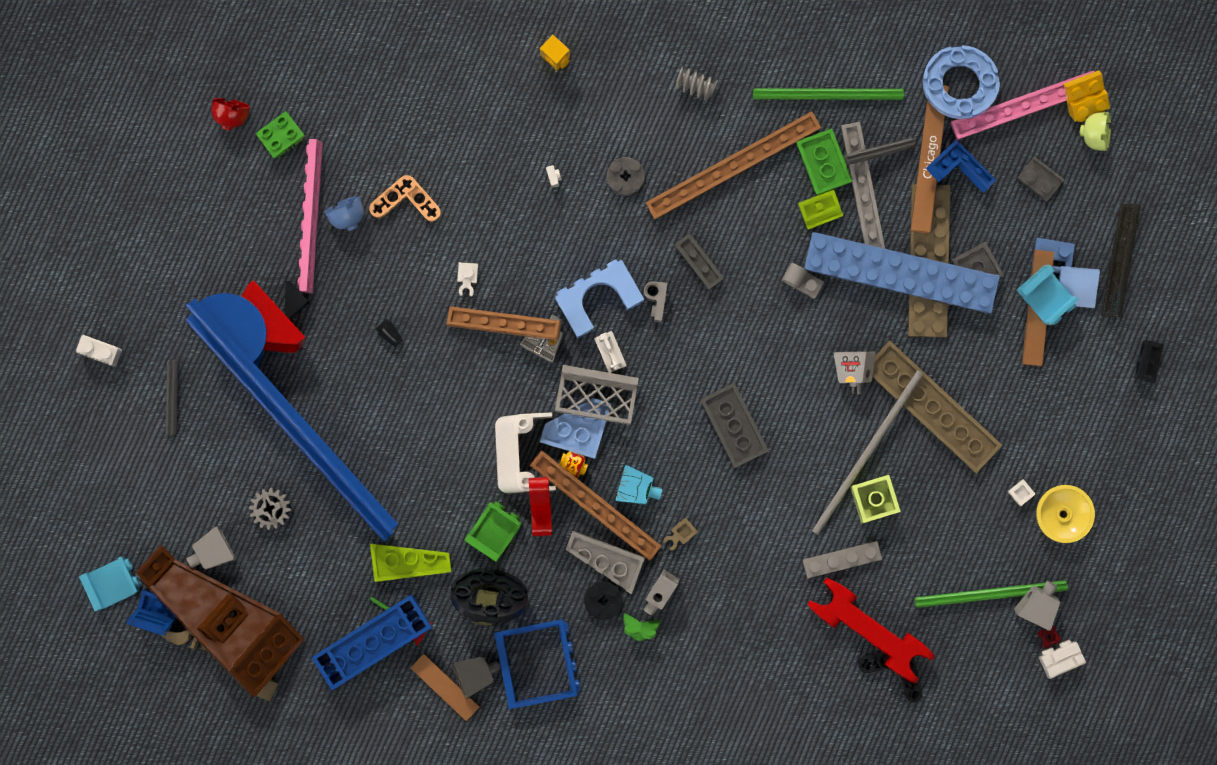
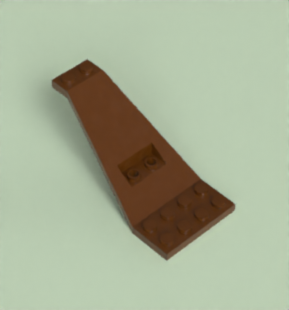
[134,546,305,697]

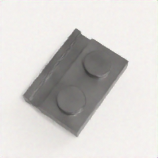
[1017,156,1064,202]

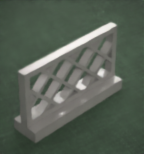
[555,365,639,425]

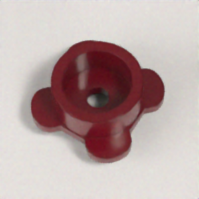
[1038,626,1060,648]

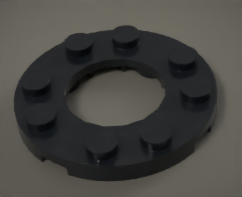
[450,569,528,623]

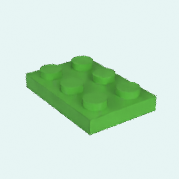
[796,129,852,196]

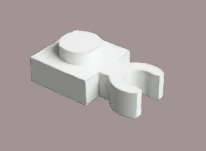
[457,262,478,297]

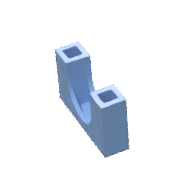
[555,259,644,339]

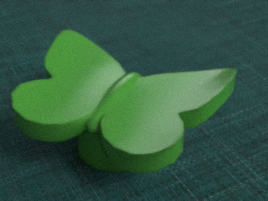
[623,613,660,641]

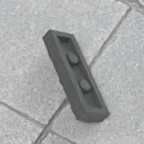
[674,233,724,290]

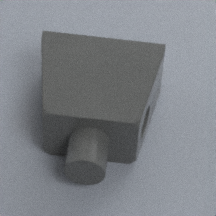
[452,657,501,699]

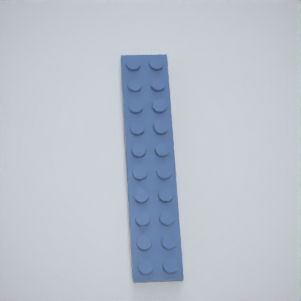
[804,232,1000,314]

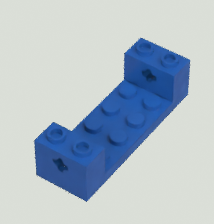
[311,595,433,690]

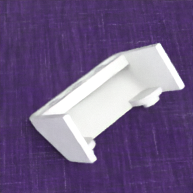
[495,413,556,493]

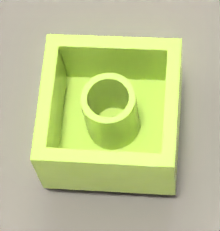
[850,475,901,523]

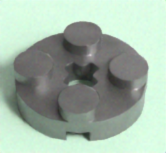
[607,157,645,196]

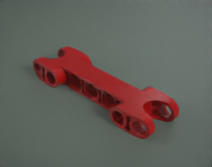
[807,578,936,684]

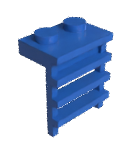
[127,588,176,636]

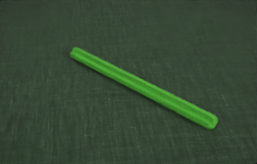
[753,88,904,100]
[915,581,1068,608]

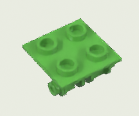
[255,111,305,159]

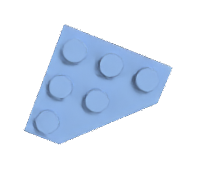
[540,398,611,459]

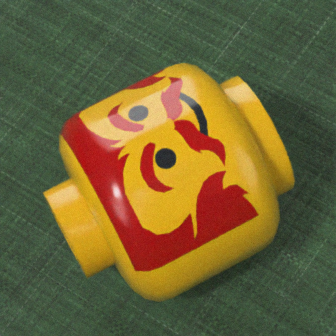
[559,451,588,478]

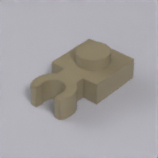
[663,517,698,551]

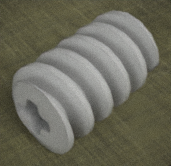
[676,66,718,101]

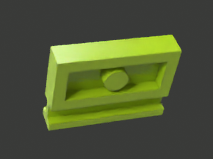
[798,189,843,230]

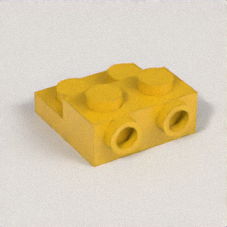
[1064,70,1110,122]

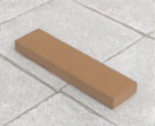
[411,654,480,721]

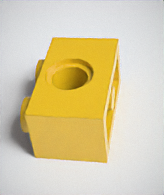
[540,35,570,71]

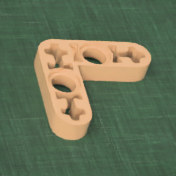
[369,175,441,222]

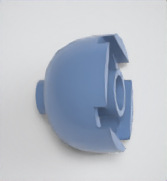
[325,196,364,231]

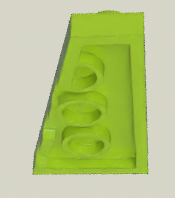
[370,544,452,582]

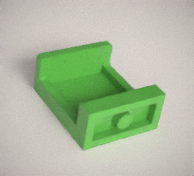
[464,501,522,562]

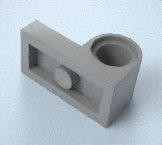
[781,263,824,299]
[644,281,668,323]

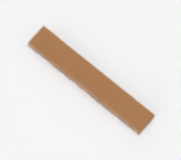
[1022,250,1054,366]
[446,306,562,341]

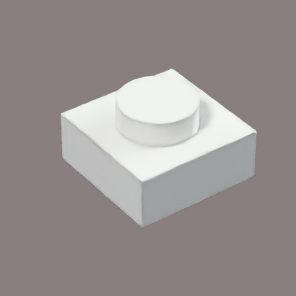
[546,165,561,188]
[1008,479,1035,506]

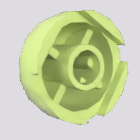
[1080,112,1111,151]

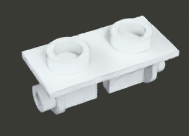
[594,331,626,373]

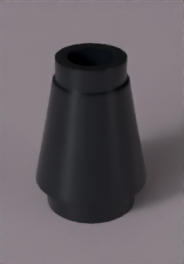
[375,319,403,347]

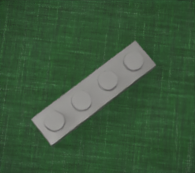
[802,541,882,578]

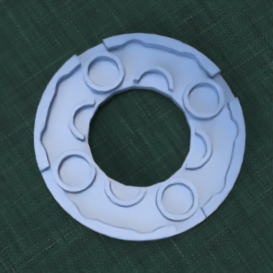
[923,45,1000,119]

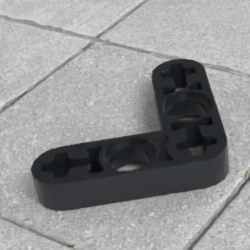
[858,652,922,703]

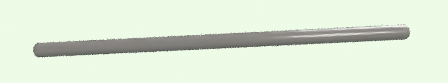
[812,370,924,535]

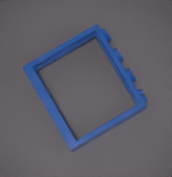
[494,619,581,709]

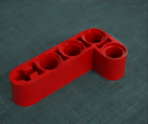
[529,477,552,537]

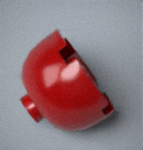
[211,98,250,130]

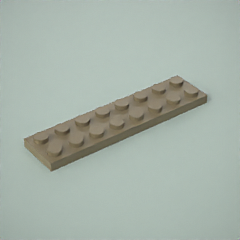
[908,184,950,338]
[872,340,1002,474]

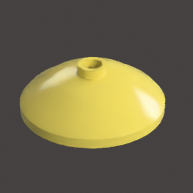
[1036,485,1095,543]

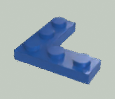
[926,139,996,193]

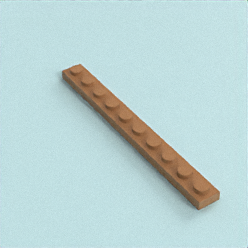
[645,112,821,220]

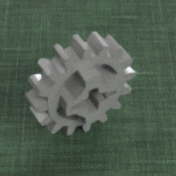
[249,488,292,530]

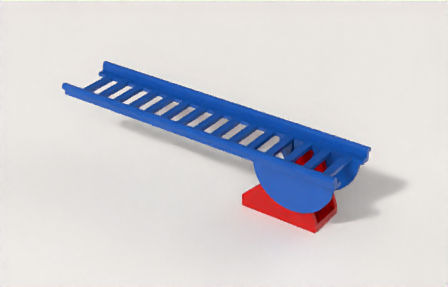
[185,280,398,542]

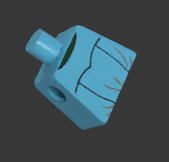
[615,465,662,504]

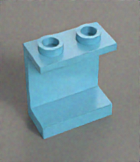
[1017,265,1079,325]
[79,556,141,611]

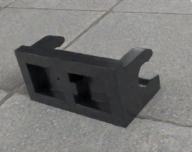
[1134,340,1164,383]

